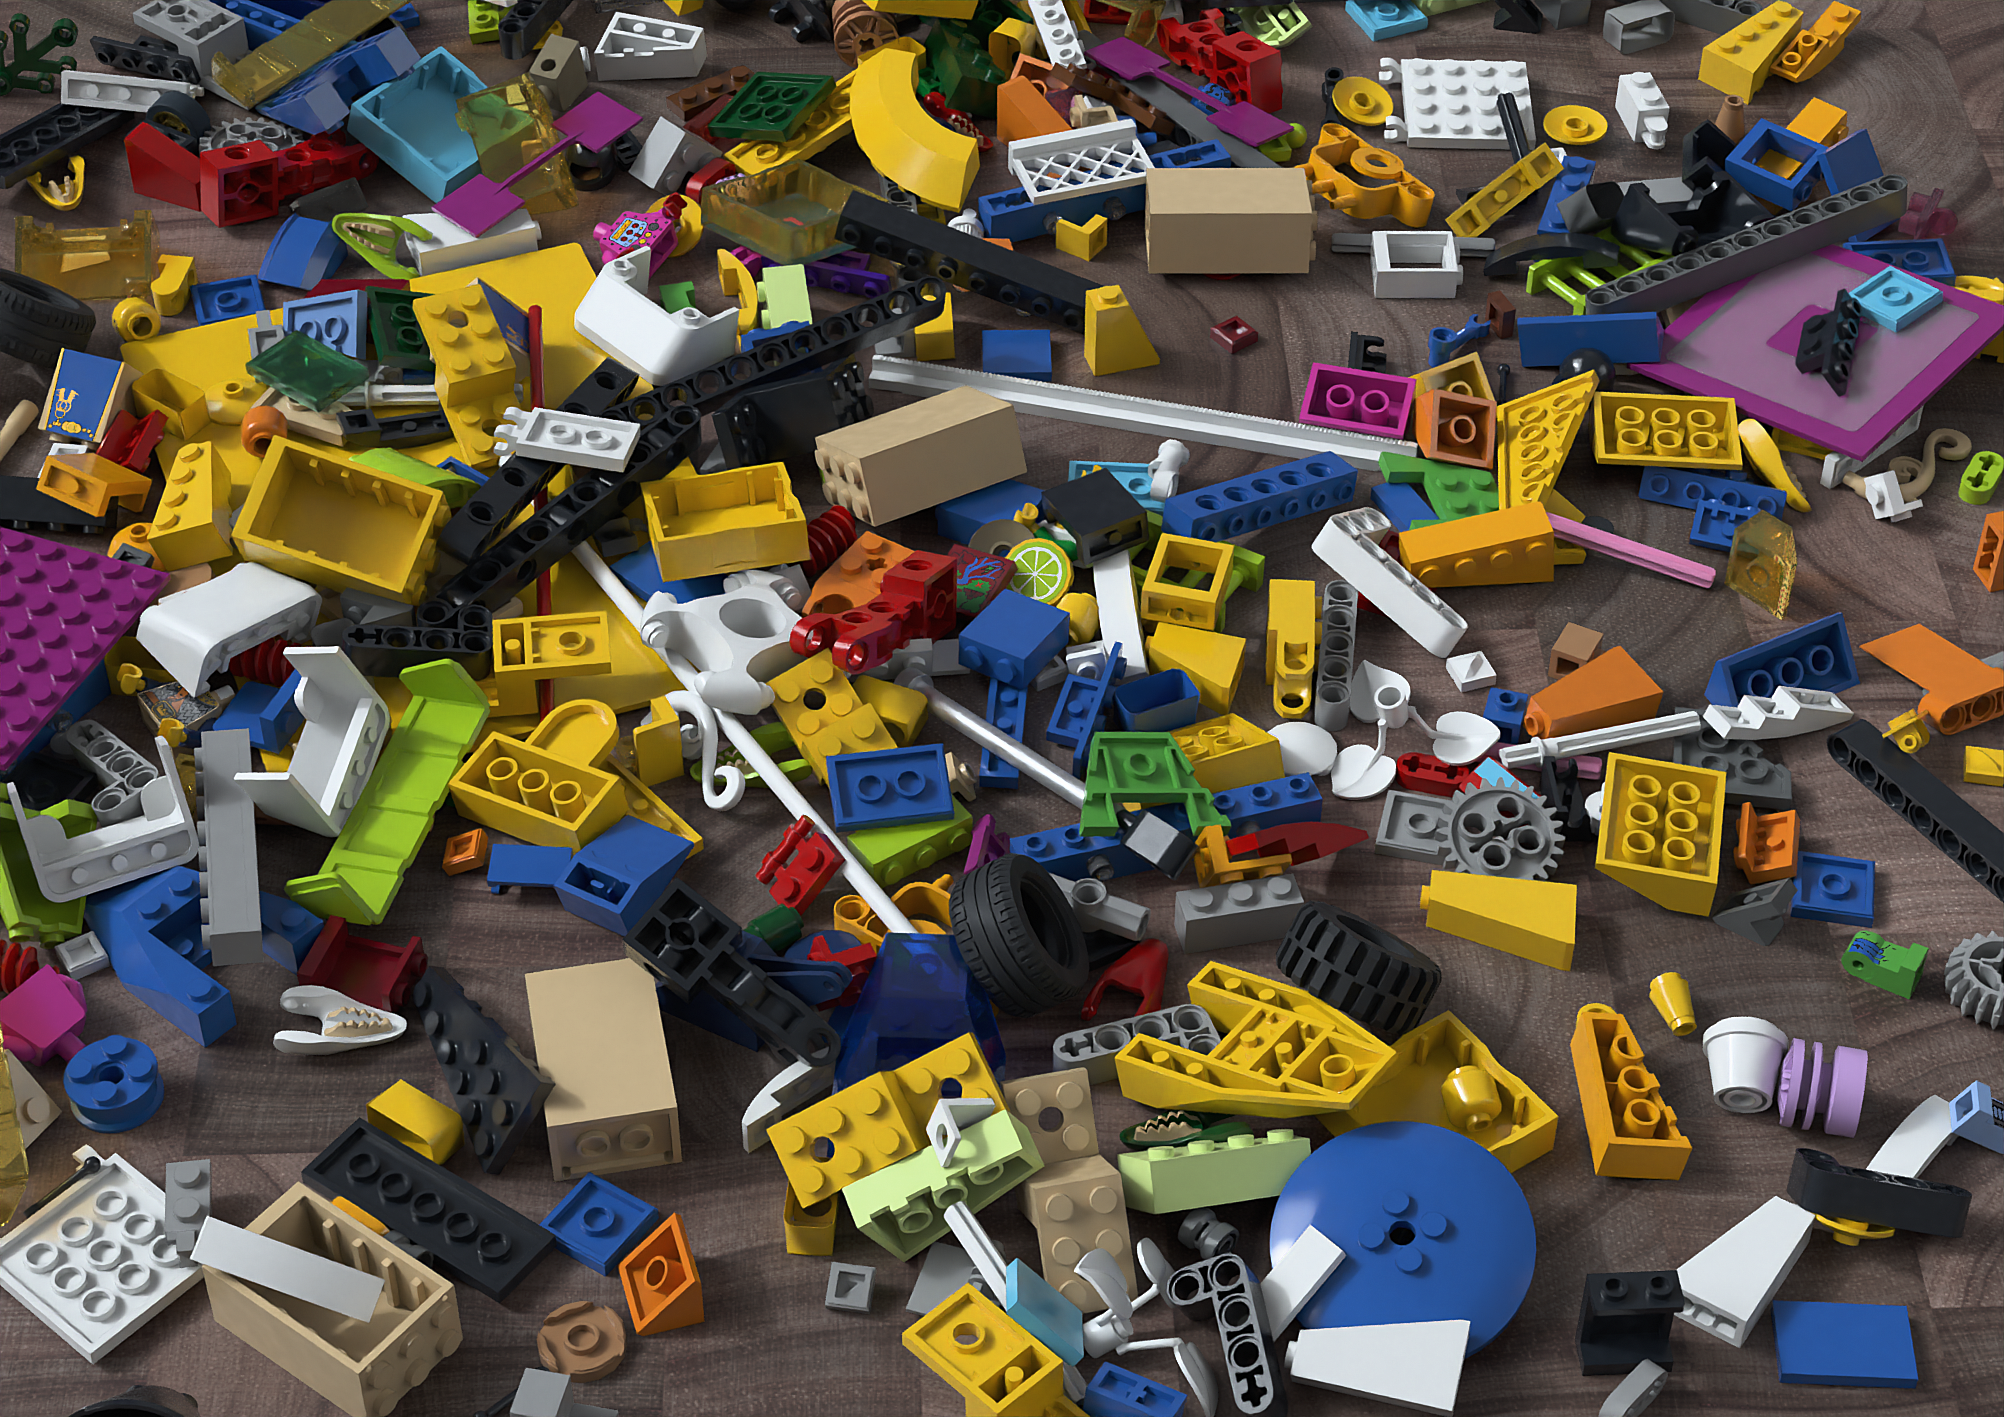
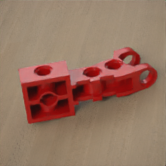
[1156,8,1283,114]
[200,129,380,228]
[789,550,957,675]

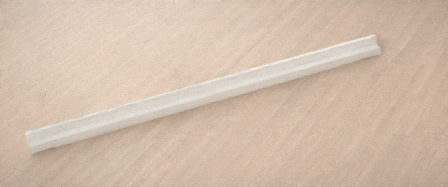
[869,355,1419,472]

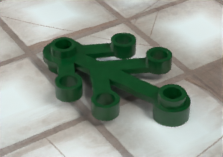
[0,13,78,96]

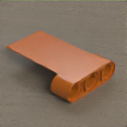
[1859,624,2004,735]

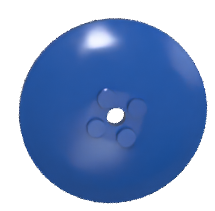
[1270,1121,1536,1359]

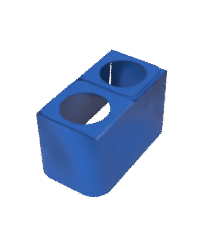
[1113,669,1200,732]

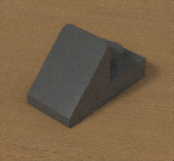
[340,587,417,627]
[1712,878,1798,946]

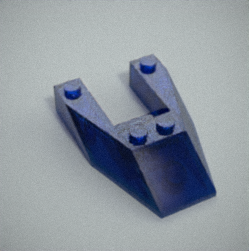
[827,932,1006,1158]

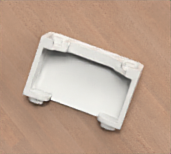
[136,562,322,698]

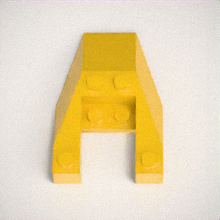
[1114,961,1398,1119]

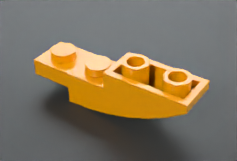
[1769,1,1861,83]

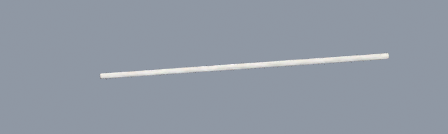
[498,453,983,1022]

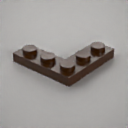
[1050,62,1176,136]
[666,65,755,122]

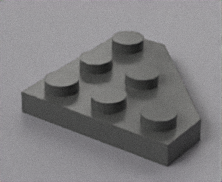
[1672,707,1792,810]

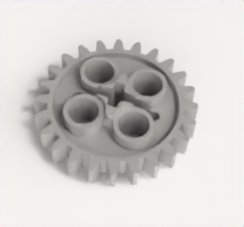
[199,117,305,155]
[1435,777,1565,882]

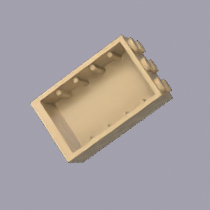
[1145,168,1318,274]
[815,385,1027,527]
[525,958,682,1182]
[202,1181,463,1417]

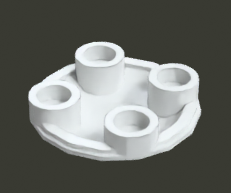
[1267,722,1337,777]

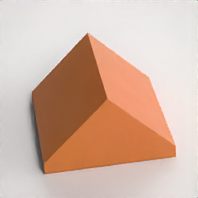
[617,1212,705,1336]

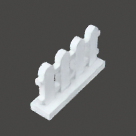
[61,70,204,115]

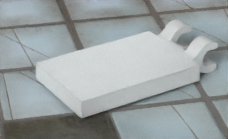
[494,407,641,472]

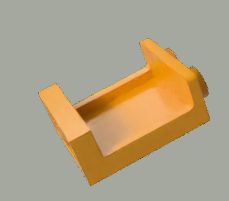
[36,453,152,517]

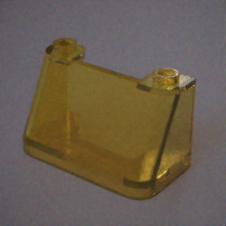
[455,72,579,216]
[15,210,160,301]

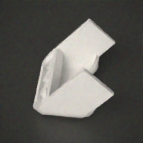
[574,246,739,386]
[234,646,390,837]
[7,735,199,903]

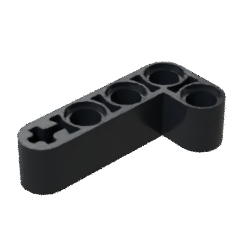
[341,605,493,681]
[1786,1148,1972,1238]
[1167,1253,1288,1417]

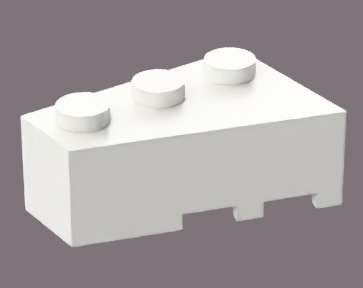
[594,12,707,81]

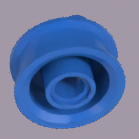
[63,1035,165,1134]

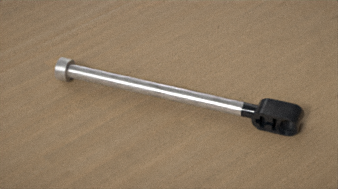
[894,667,1200,881]

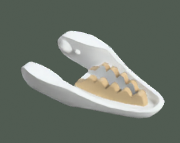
[273,985,407,1055]

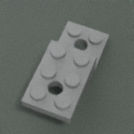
[133,0,293,110]

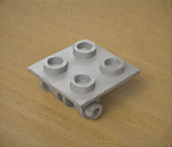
[906,1240,1013,1316]

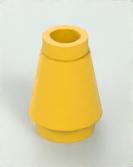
[1649,972,1697,1036]

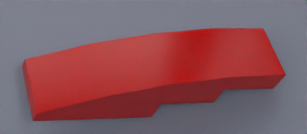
[1226,822,1369,866]

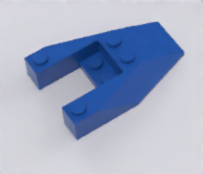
[255,26,422,135]
[83,866,324,1048]

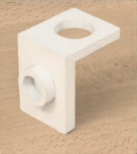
[926,1098,995,1167]

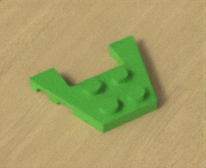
[1378,452,1499,530]
[1079,732,1231,837]

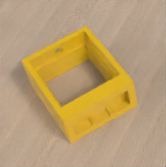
[1141,533,1234,631]

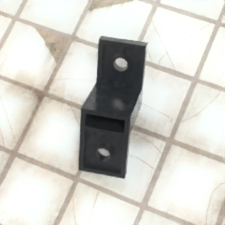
[711,352,874,471]

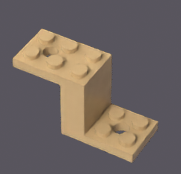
[1000,1067,1138,1314]

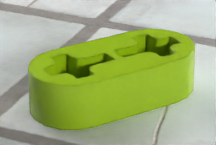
[1958,451,2004,505]

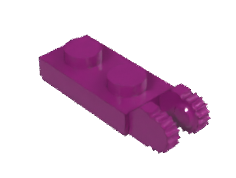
[964,814,1010,875]

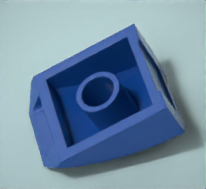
[258,213,348,291]

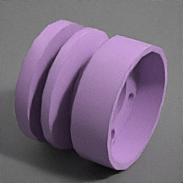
[1777,1038,1868,1138]

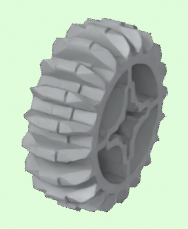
[1944,930,2004,1030]

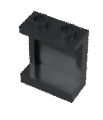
[1682,119,1737,192]
[1041,468,1149,566]
[1575,1270,1685,1376]

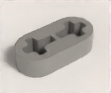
[1598,1359,1668,1417]

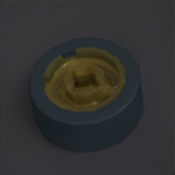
[146,91,211,147]

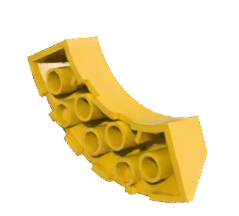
[850,48,980,213]

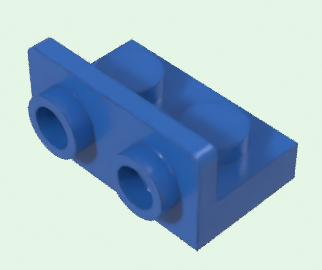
[1689,499,1771,559]

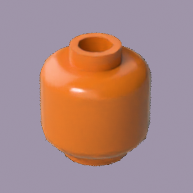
[241,406,288,458]

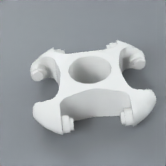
[640,569,851,715]

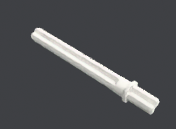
[333,382,523,409]
[1499,711,1701,769]
[944,1201,1088,1406]

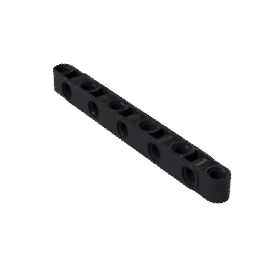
[436,357,640,566]
[417,404,702,629]

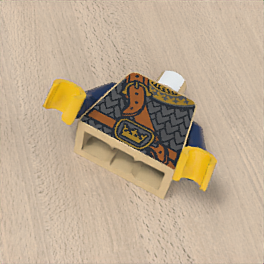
[116,663,235,763]

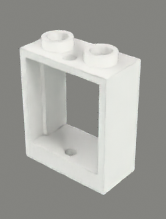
[1370,231,1463,298]

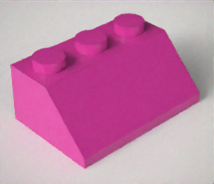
[1299,362,1416,440]

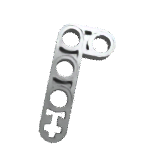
[66,720,161,828]
[1053,1004,1221,1085]

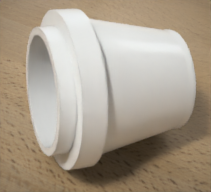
[1703,1017,1789,1113]

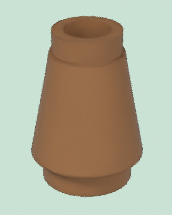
[1715,95,1745,143]

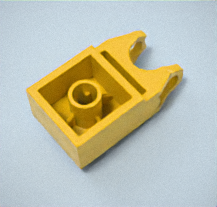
[1265,579,1322,719]

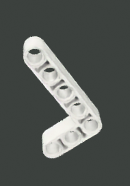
[1312,507,1468,658]

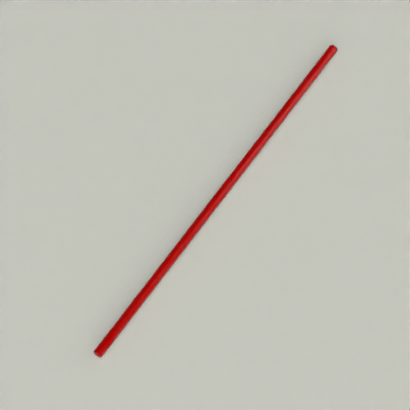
[528,305,555,723]

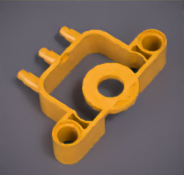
[1294,123,1435,228]
[834,874,999,1022]

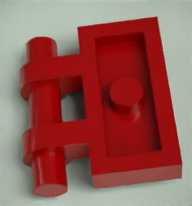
[755,814,846,916]

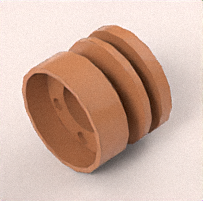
[832,0,899,68]

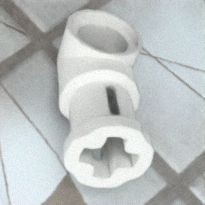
[1148,439,1190,503]

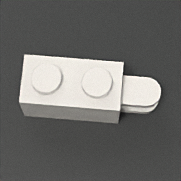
[1615,72,1669,149]

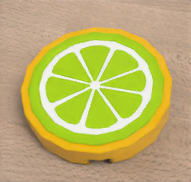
[1005,538,1074,607]

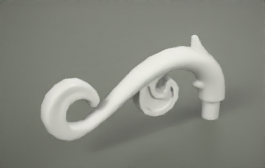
[640,690,745,811]

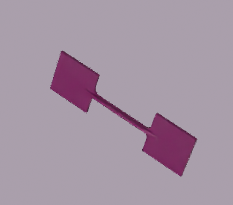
[1084,37,1294,147]
[431,91,643,238]

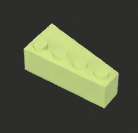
[1117,1129,1311,1214]

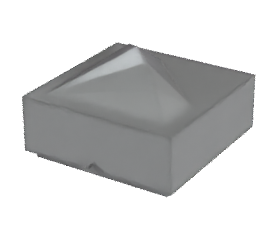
[825,1262,877,1314]

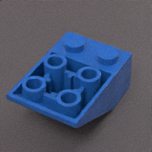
[553,815,695,937]

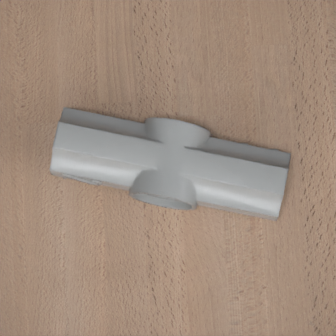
[1049,873,1151,941]

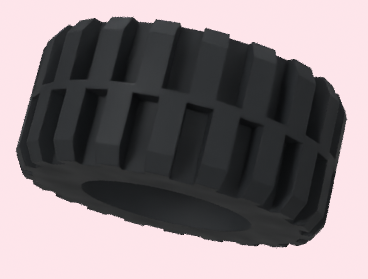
[1276,900,1442,1035]

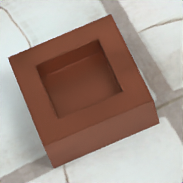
[1485,290,1516,339]

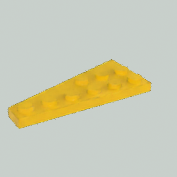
[1497,370,1600,510]

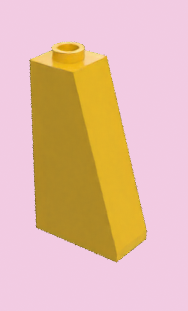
[1420,870,1577,971]

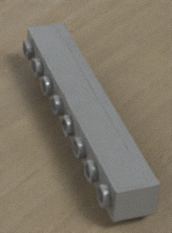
[194,728,264,966]

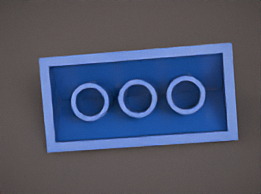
[1517,312,1664,367]
[1704,612,1860,707]

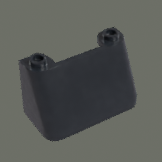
[1610,171,1775,256]

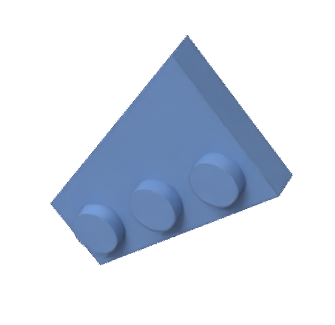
[283,289,367,360]

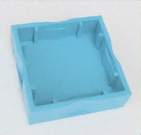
[347,46,534,204]

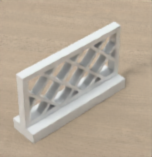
[1008,119,1155,205]

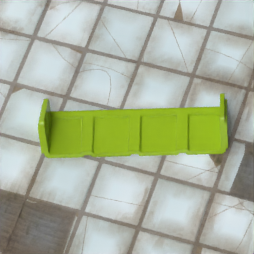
[284,659,490,925]

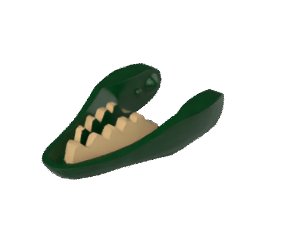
[1119,1109,1254,1151]

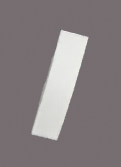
[1093,550,1150,686]
[1703,686,1854,740]
[190,1216,385,1323]

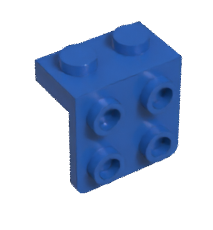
[213,669,305,754]

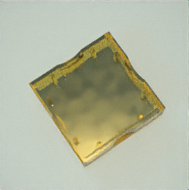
[701,159,890,266]

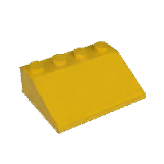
[1588,391,1743,470]
[1122,713,1285,812]
[1595,752,1727,917]

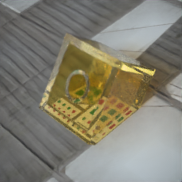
[1724,510,1797,620]

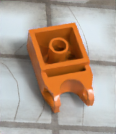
[801,531,915,618]

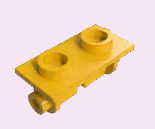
[1882,708,1930,753]

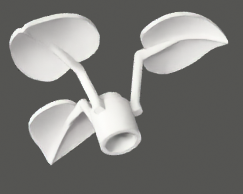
[1331,660,1501,800]
[1074,1238,1218,1417]

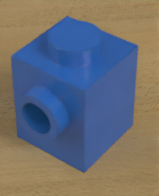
[1483,687,1528,745]

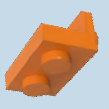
[1733,802,1800,884]

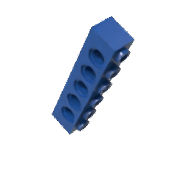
[1161,451,1358,542]

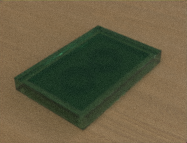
[245,330,370,413]

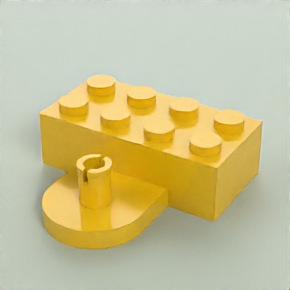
[448,699,629,855]

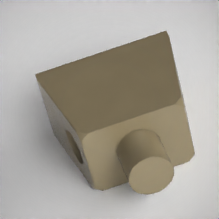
[528,34,588,112]

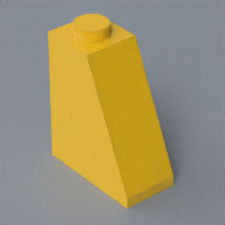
[1084,285,1160,376]
[1144,622,1246,715]

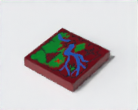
[947,544,1018,622]

